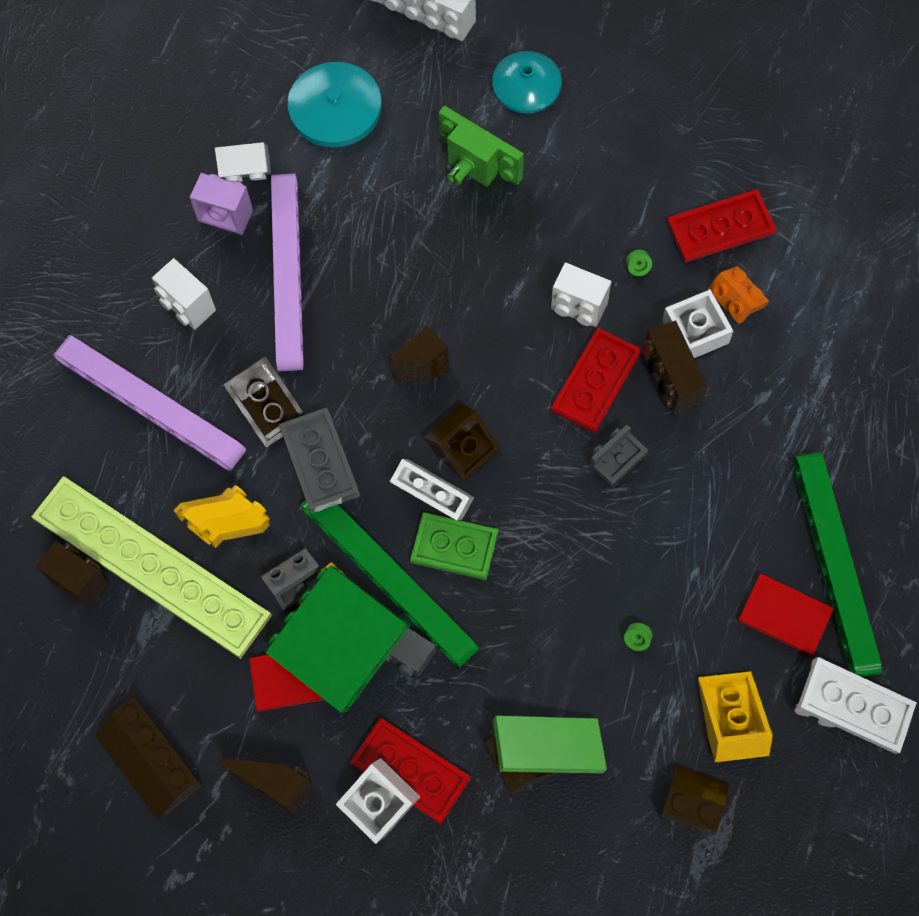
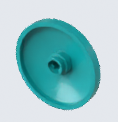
[288,62,382,147]

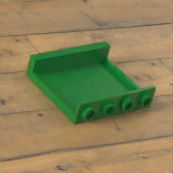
[265,566,411,713]

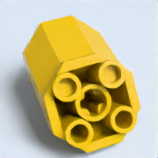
[174,485,270,548]

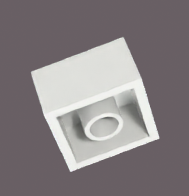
[215,142,271,182]
[152,258,216,330]
[551,263,611,327]
[662,290,733,358]
[336,759,420,844]

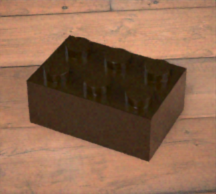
[642,320,707,416]

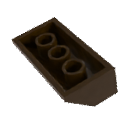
[95,696,203,821]

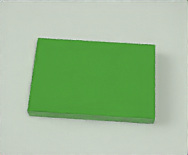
[410,512,499,580]

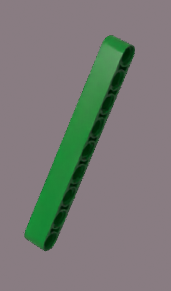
[793,452,882,677]
[300,500,479,668]

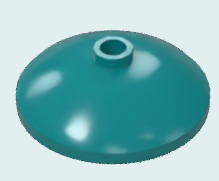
[492,51,562,113]

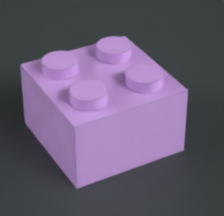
[190,173,253,235]

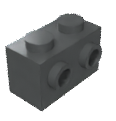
[261,548,322,611]

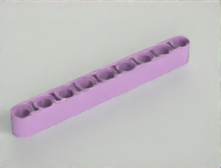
[271,173,303,372]
[53,335,246,471]

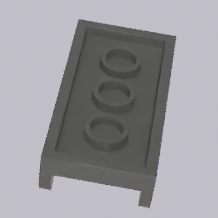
[279,408,360,514]

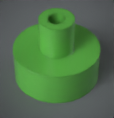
[626,250,652,276]
[624,623,653,651]

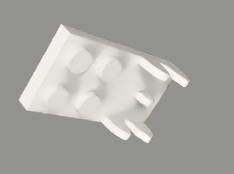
[795,657,917,754]

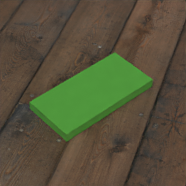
[493,716,607,773]

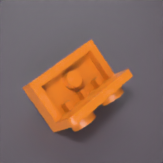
[708,266,769,324]

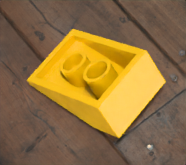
[698,671,773,762]

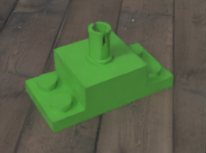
[439,106,524,187]

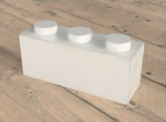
[390,459,474,520]

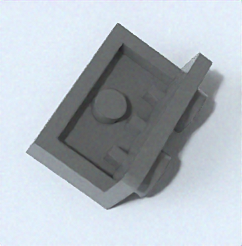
[590,425,648,487]

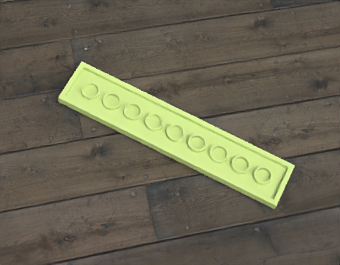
[31,476,272,659]

